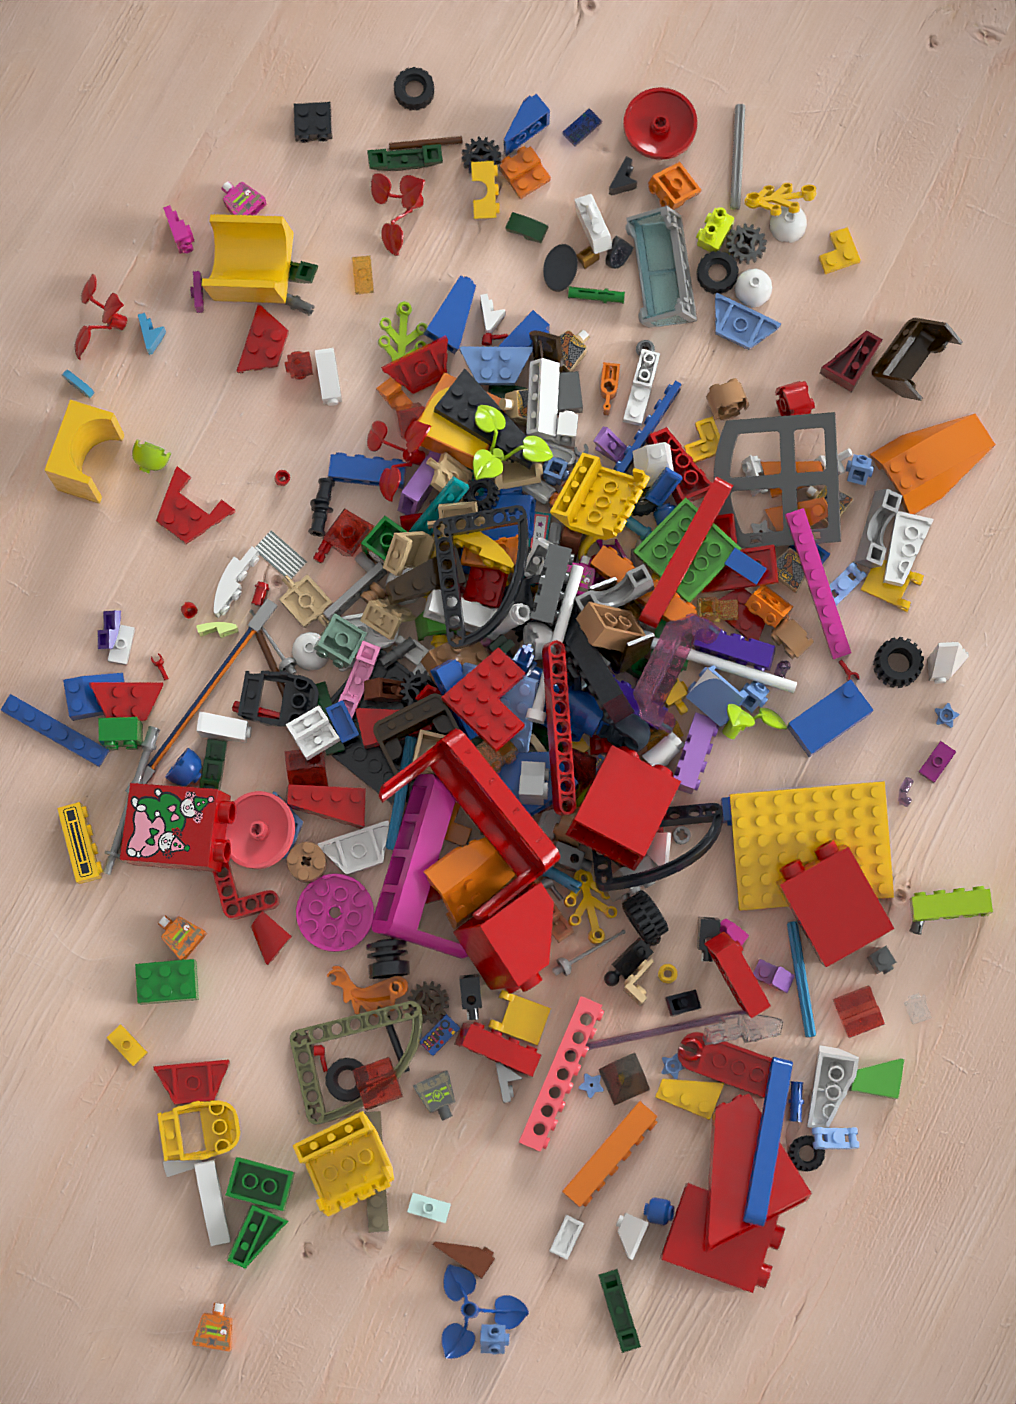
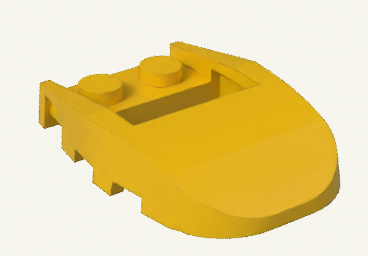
[157,1101,240,1161]

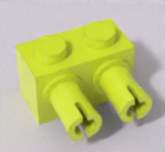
[696,207,735,252]

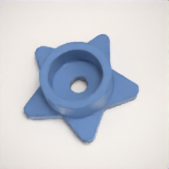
[935,703,959,728]
[661,1053,685,1079]
[578,1073,604,1099]

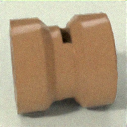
[360,582,387,604]

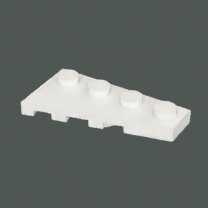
[883,511,934,587]

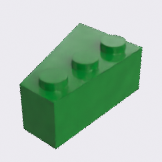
[226,1203,289,1269]

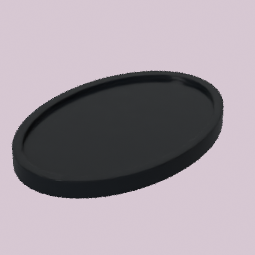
[543,244,578,292]

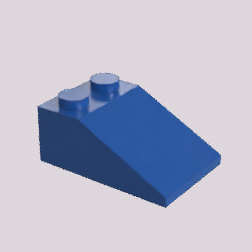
[504,93,550,156]
[63,673,125,721]

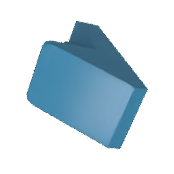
[138,313,166,355]

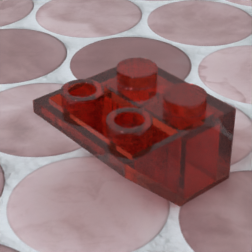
[284,749,328,786]

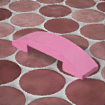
[338,641,381,719]

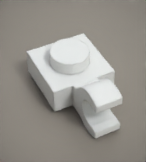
[395,635,429,666]

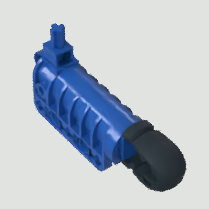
[510,643,650,752]

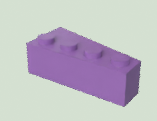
[674,712,719,795]

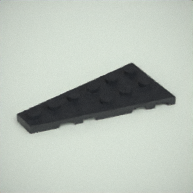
[434,368,535,469]

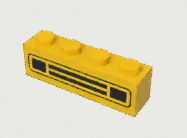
[57,802,103,884]

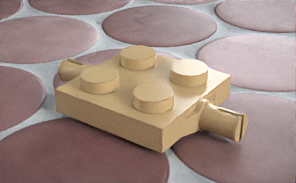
[426,452,478,503]
[428,501,485,543]
[279,574,333,628]

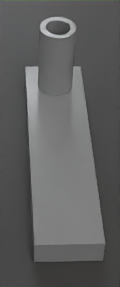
[323,552,387,621]

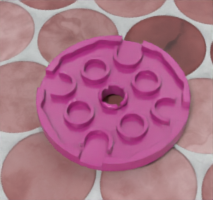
[296,874,374,952]

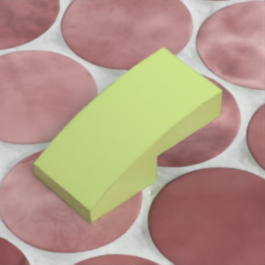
[196,622,239,638]

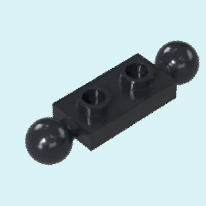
[604,936,661,987]

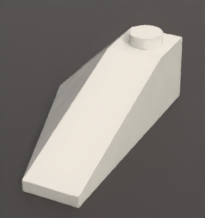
[927,642,969,684]
[807,1045,859,1128]

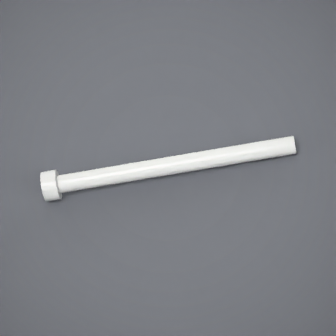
[525,565,584,724]
[643,630,797,693]

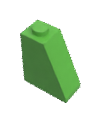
[849,1059,905,1099]

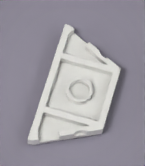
[317,820,389,875]

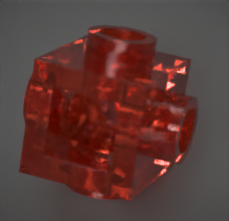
[284,351,314,380]

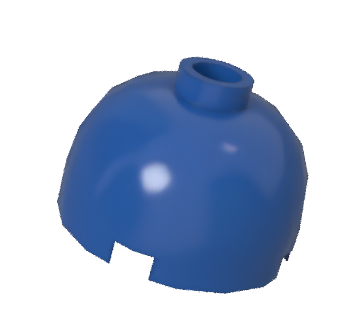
[165,748,202,786]

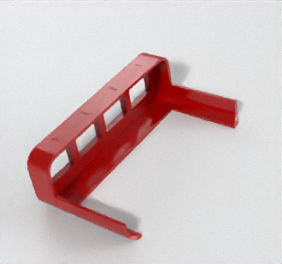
[378,729,560,920]

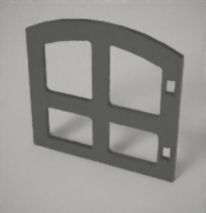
[714,412,841,548]

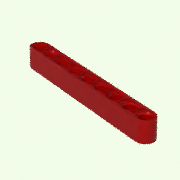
[638,476,733,629]
[542,640,576,816]

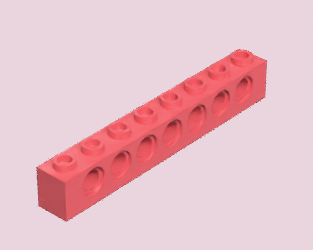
[519,996,604,1152]

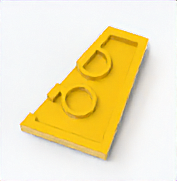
[655,1079,724,1120]

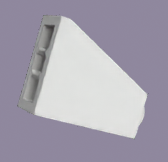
[315,348,342,406]
[197,712,252,743]

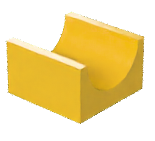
[202,214,294,303]
[44,400,125,504]

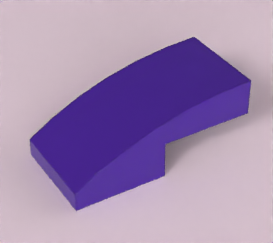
[98,610,121,649]

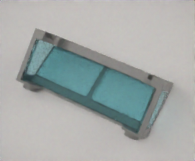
[626,206,697,328]

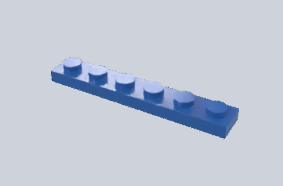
[613,380,682,473]
[1,694,109,767]

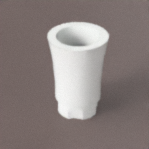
[490,603,531,634]
[642,731,685,767]

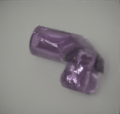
[774,660,791,679]
[898,777,914,807]

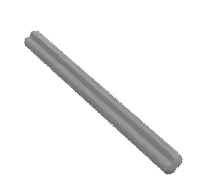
[730,104,745,210]

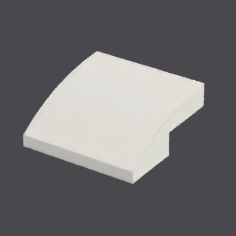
[286,705,340,760]

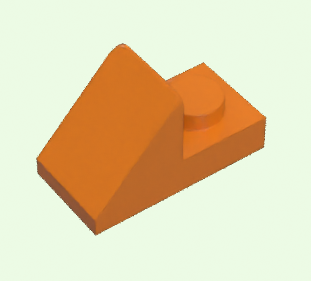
[376,377,414,417]

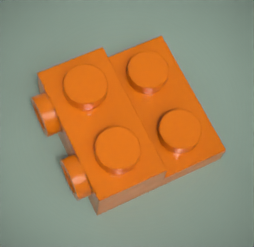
[500,146,551,199]
[648,162,701,210]
[745,585,794,628]

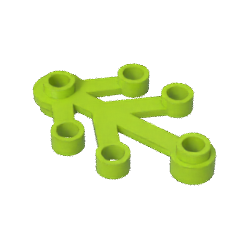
[378,302,428,362]

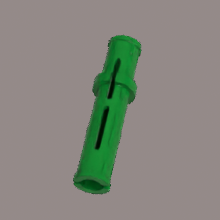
[568,286,625,304]

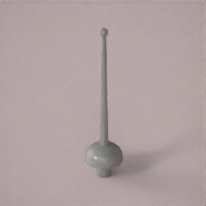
[249,609,297,675]
[552,930,625,976]

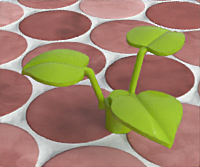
[473,405,553,480]
[722,704,787,739]

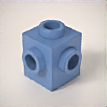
[845,454,874,486]
[542,457,570,486]
[741,681,770,713]
[480,1324,510,1355]

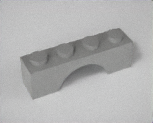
[854,489,902,568]
[574,564,655,612]

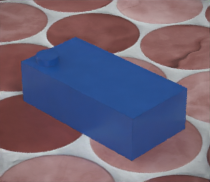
[787,679,874,757]

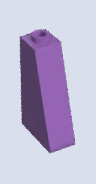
[397,451,441,515]

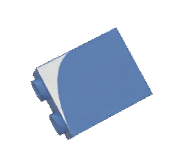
[686,665,749,727]

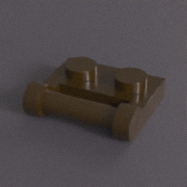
[529,330,564,373]

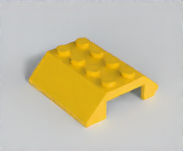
[550,452,650,540]
[292,1111,394,1217]

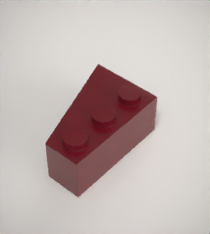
[819,330,883,392]

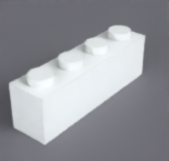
[526,358,559,440]
[423,590,500,640]

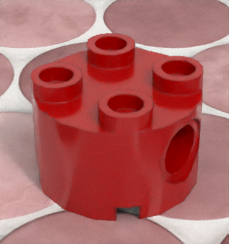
[775,381,815,416]

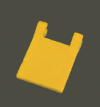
[861,560,924,612]
[488,990,551,1045]

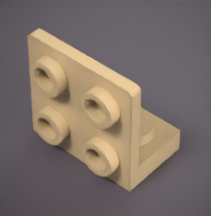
[360,597,416,640]
[623,958,654,1006]

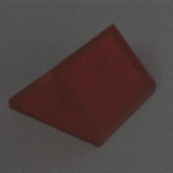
[393,402,425,440]
[322,508,374,557]
[572,748,597,800]

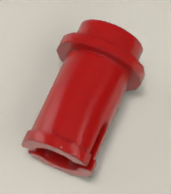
[251,581,269,607]

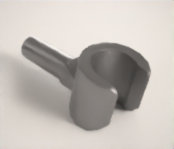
[541,877,563,901]

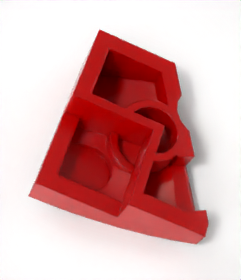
[251,911,292,965]

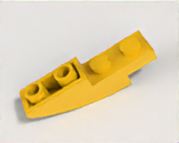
[453,531,515,574]

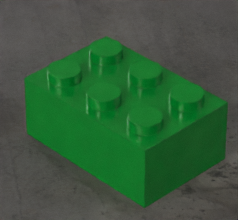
[135,959,199,1005]
[225,1157,295,1211]

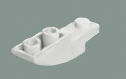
[623,349,660,426]
[214,546,260,618]

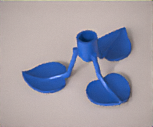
[442,1264,529,1359]

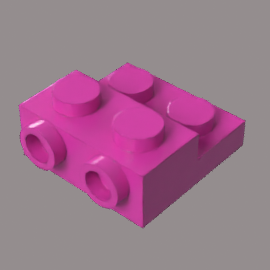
[163,205,195,254]

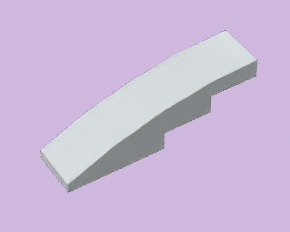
[195,1160,231,1246]

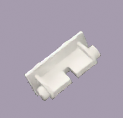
[742,455,768,497]

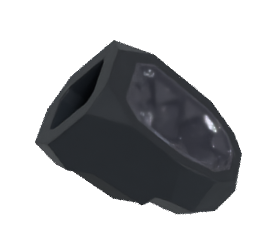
[605,236,634,269]

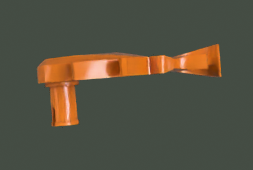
[327,966,409,1018]

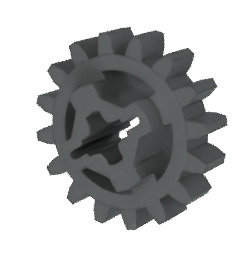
[726,223,767,265]

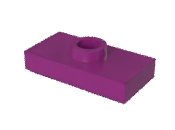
[190,271,204,313]
[918,741,956,783]

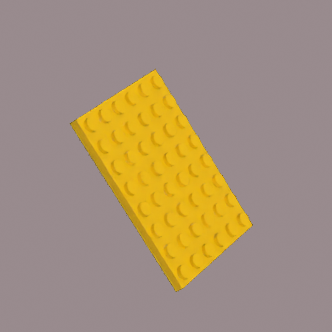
[729,781,894,911]

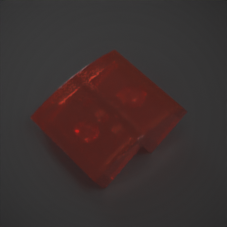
[833,985,885,1038]
[352,1057,403,1110]

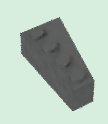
[530,543,575,625]

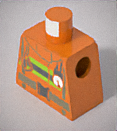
[158,915,208,960]
[192,1302,232,1352]

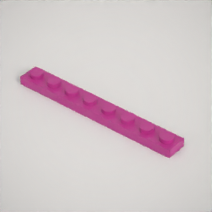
[785,508,851,659]

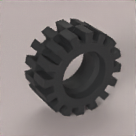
[463,477,500,512]
[788,1135,825,1172]

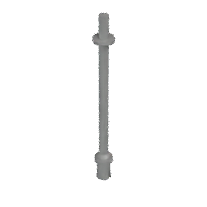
[103,726,160,875]

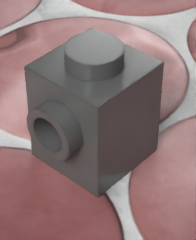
[867,946,896,974]

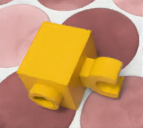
[657,678,688,716]

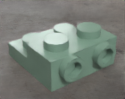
[313,613,367,668]

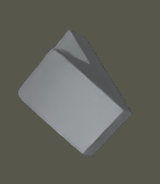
[496,1063,523,1103]

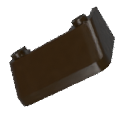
[872,318,963,401]
[588,577,655,674]
[373,693,460,776]

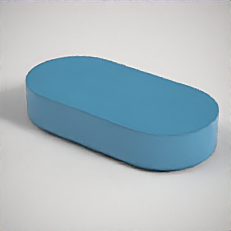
[62,370,94,398]

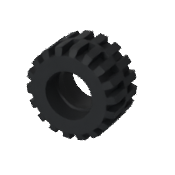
[873,637,924,688]
[622,890,669,944]

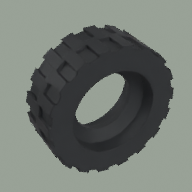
[394,67,435,111]
[697,251,738,294]
[325,1058,369,1102]

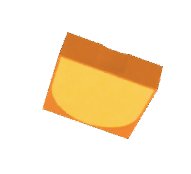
[417,372,506,470]

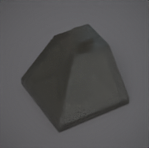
[598,1053,650,1106]

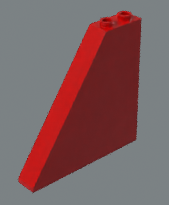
[705,1093,812,1252]

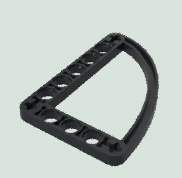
[433,505,528,649]
[592,803,723,892]

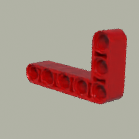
[213,861,280,920]

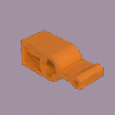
[600,362,620,415]

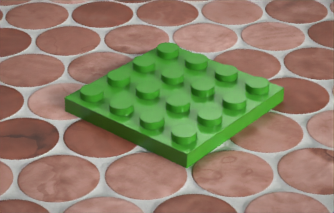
[633,497,742,602]

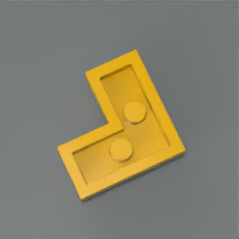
[819,227,861,274]
[683,416,720,463]

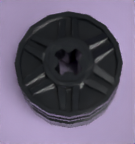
[366,939,410,979]

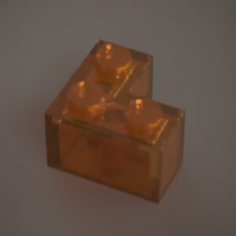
[476,740,518,774]

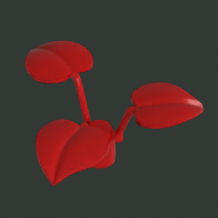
[371,173,425,256]
[75,274,127,360]
[367,421,432,502]

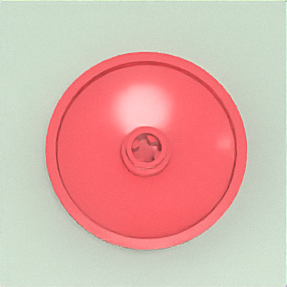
[225,791,295,869]

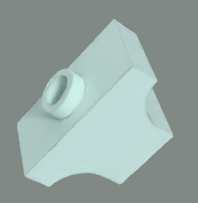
[407,1193,451,1223]

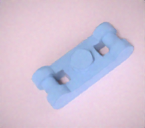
[829,562,867,606]
[811,1127,860,1149]

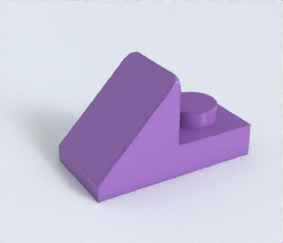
[593,426,627,463]
[753,959,795,993]

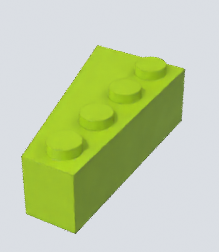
[910,886,993,922]

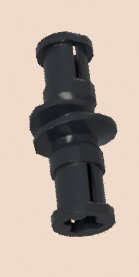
[308,478,335,537]

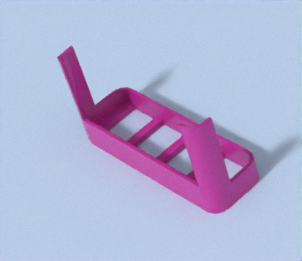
[371,774,468,959]

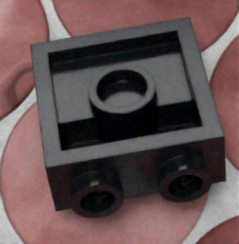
[294,102,332,143]

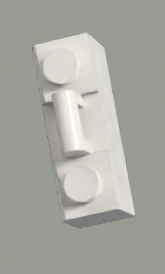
[574,194,612,254]

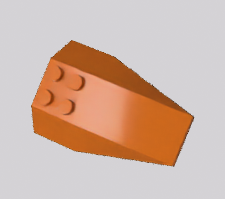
[870,414,996,515]
[423,837,516,929]

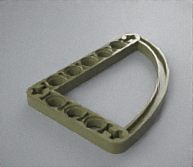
[290,1001,423,1125]

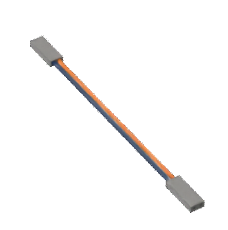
[125,598,278,794]

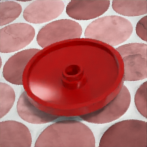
[623,87,698,160]

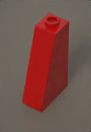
[355,708,435,749]

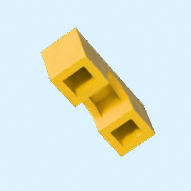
[471,161,500,219]

